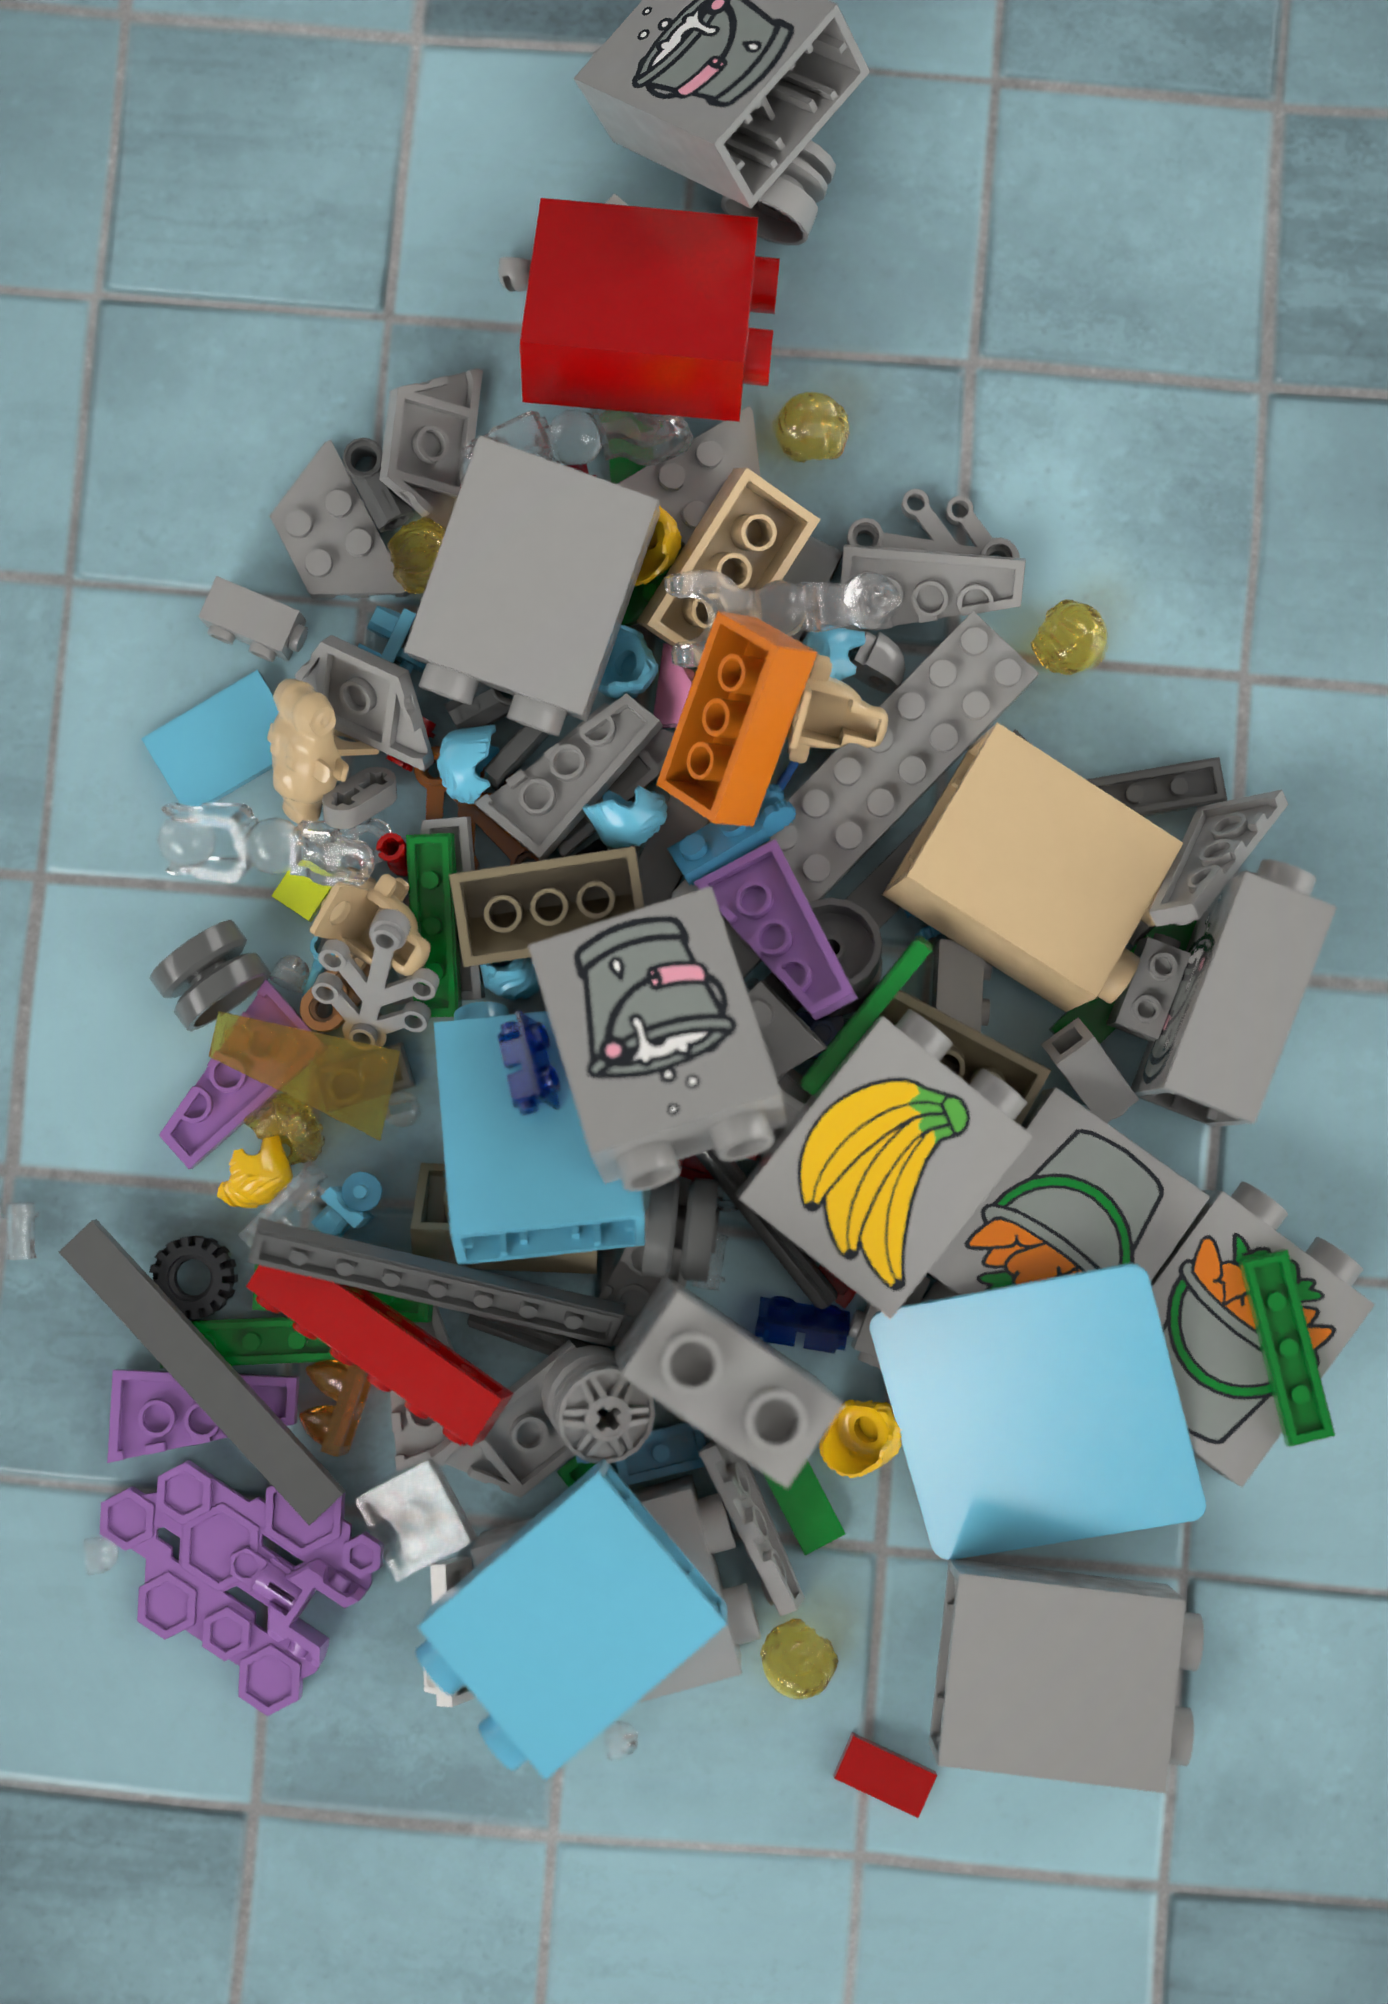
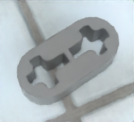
[322,767,397,829]

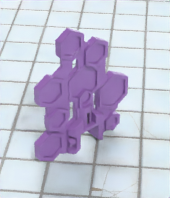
[100,1460,384,1716]

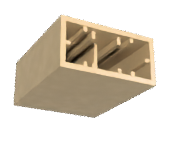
[882,722,1183,1012]

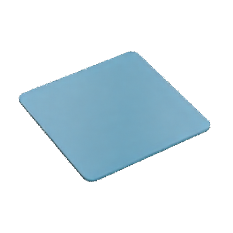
[870,1263,1206,1560]

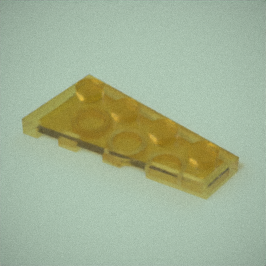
[208,1011,401,1141]

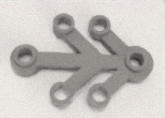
[847,489,1020,558]
[312,909,440,1051]

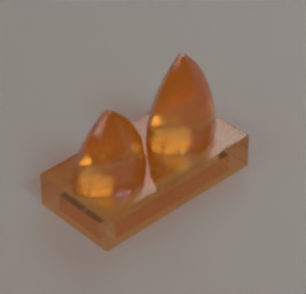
[299,1360,372,1457]

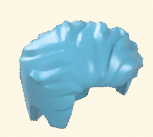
[802,624,866,681]
[598,625,659,699]
[437,725,500,804]
[582,786,668,849]
[480,957,541,1001]

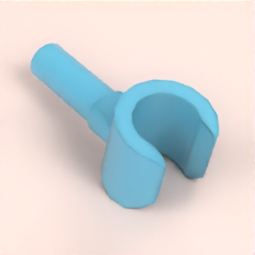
[302,936,335,996]

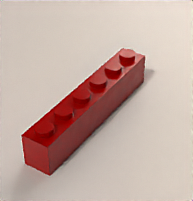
[246,1265,514,1447]

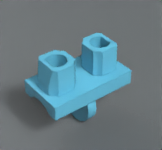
[358,605,426,674]
[311,1172,383,1237]

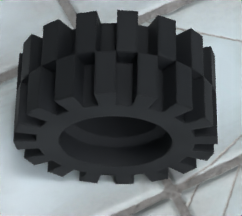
[149,1236,238,1320]

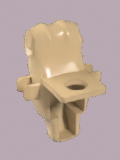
[786,654,888,763]
[267,679,379,826]
[310,867,431,976]

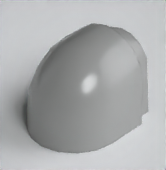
[849,631,906,694]

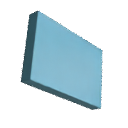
[141,669,279,817]

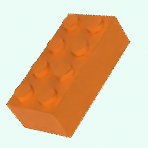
[656,611,818,826]

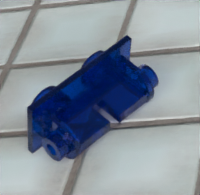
[497,1010,561,1115]
[754,1296,850,1354]

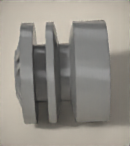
[721,141,836,245]
[541,1345,655,1464]

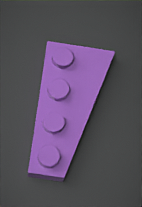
[694,839,858,1020]
[159,980,329,1169]
[107,1369,300,1463]

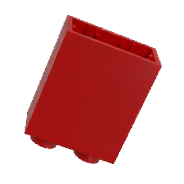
[520,198,780,422]

